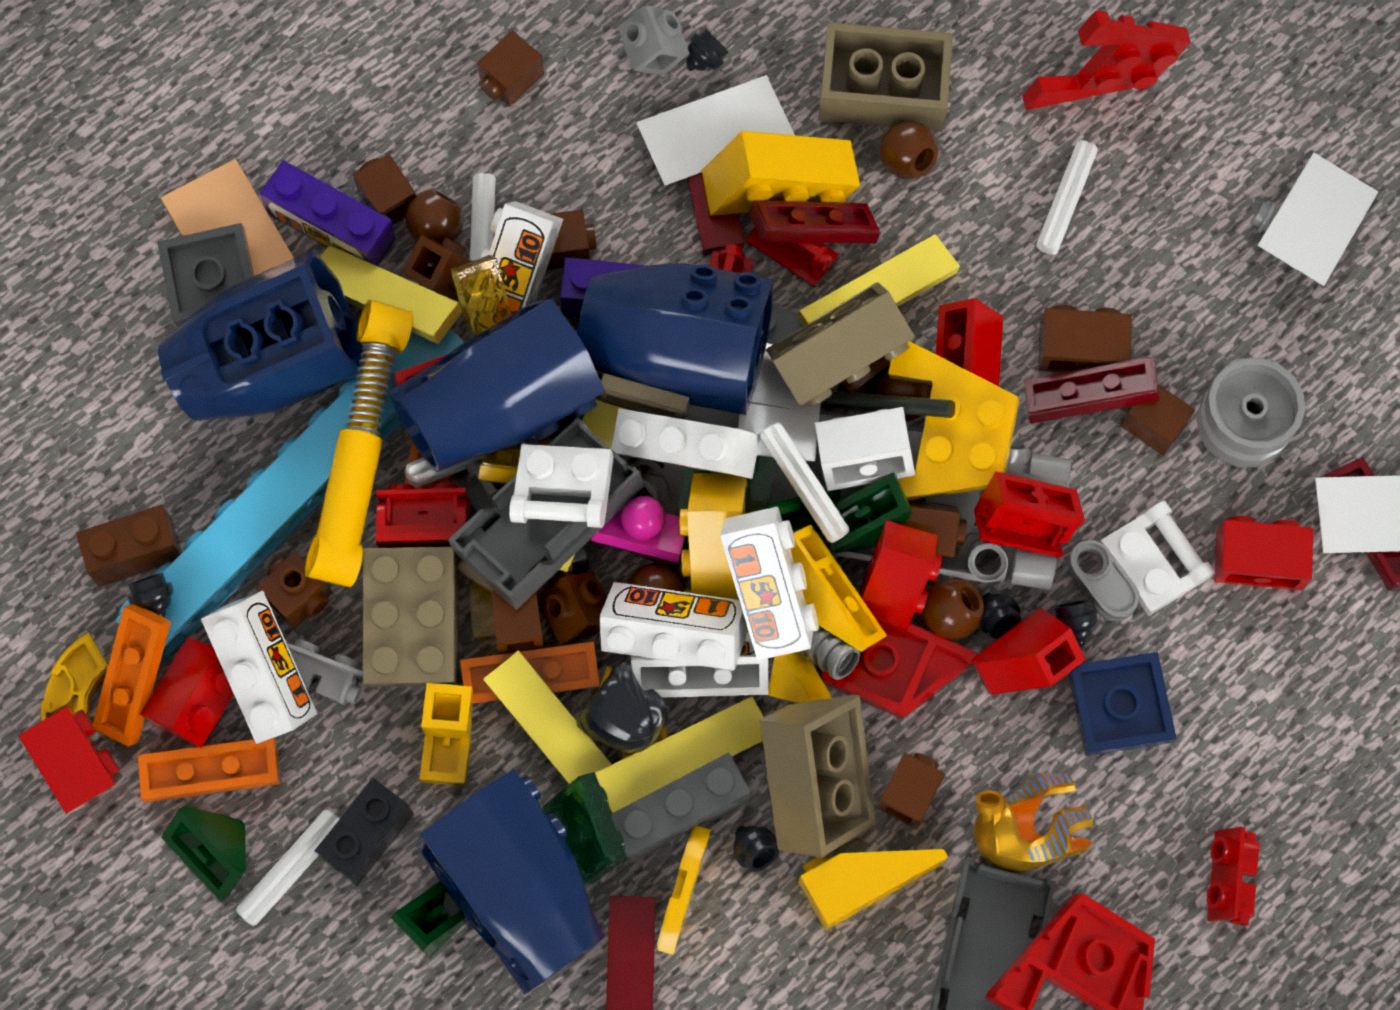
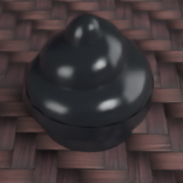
[686,29,729,71]
[128,573,174,618]
[979,593,1021,638]
[1054,600,1097,647]
[733,825,779,872]

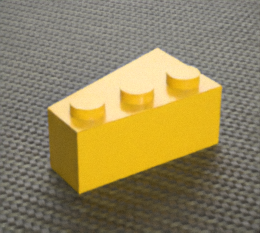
[702,131,860,216]
[680,473,748,633]

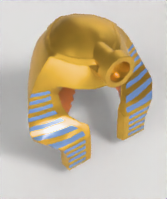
[974,772,1093,873]

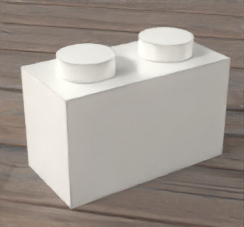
[815,407,915,491]

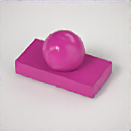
[591,496,685,563]

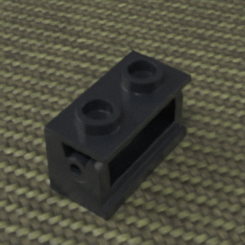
[314,778,414,887]

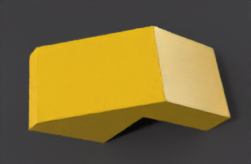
[768,651,832,703]
[419,683,473,786]

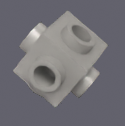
[619,6,689,76]

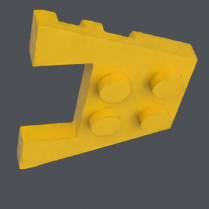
[865,341,1020,501]

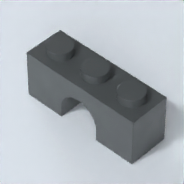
[607,752,751,865]

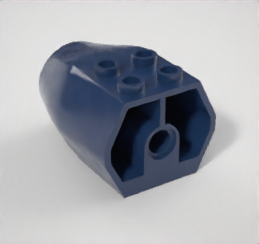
[158,251,363,421]
[577,263,773,415]
[389,298,605,472]
[416,769,605,995]

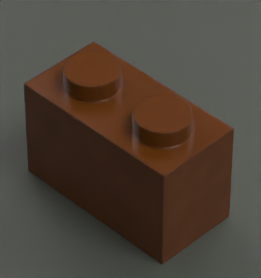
[1038,305,1132,373]
[76,504,182,587]

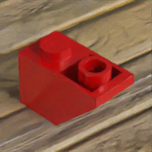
[971,607,1085,695]

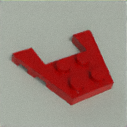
[1022,11,1191,110]
[985,893,1155,1010]

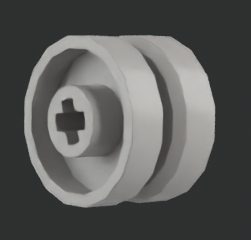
[1197,358,1305,468]

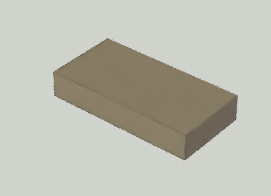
[600,373,689,420]

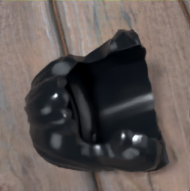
[576,662,667,753]

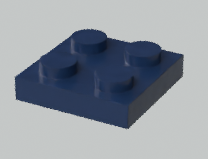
[1068,652,1177,756]

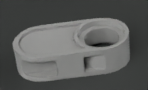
[1068,540,1139,621]

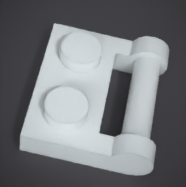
[510,444,614,528]
[1100,501,1216,616]

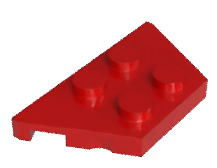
[821,620,978,720]

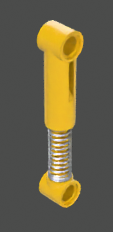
[305,299,413,588]

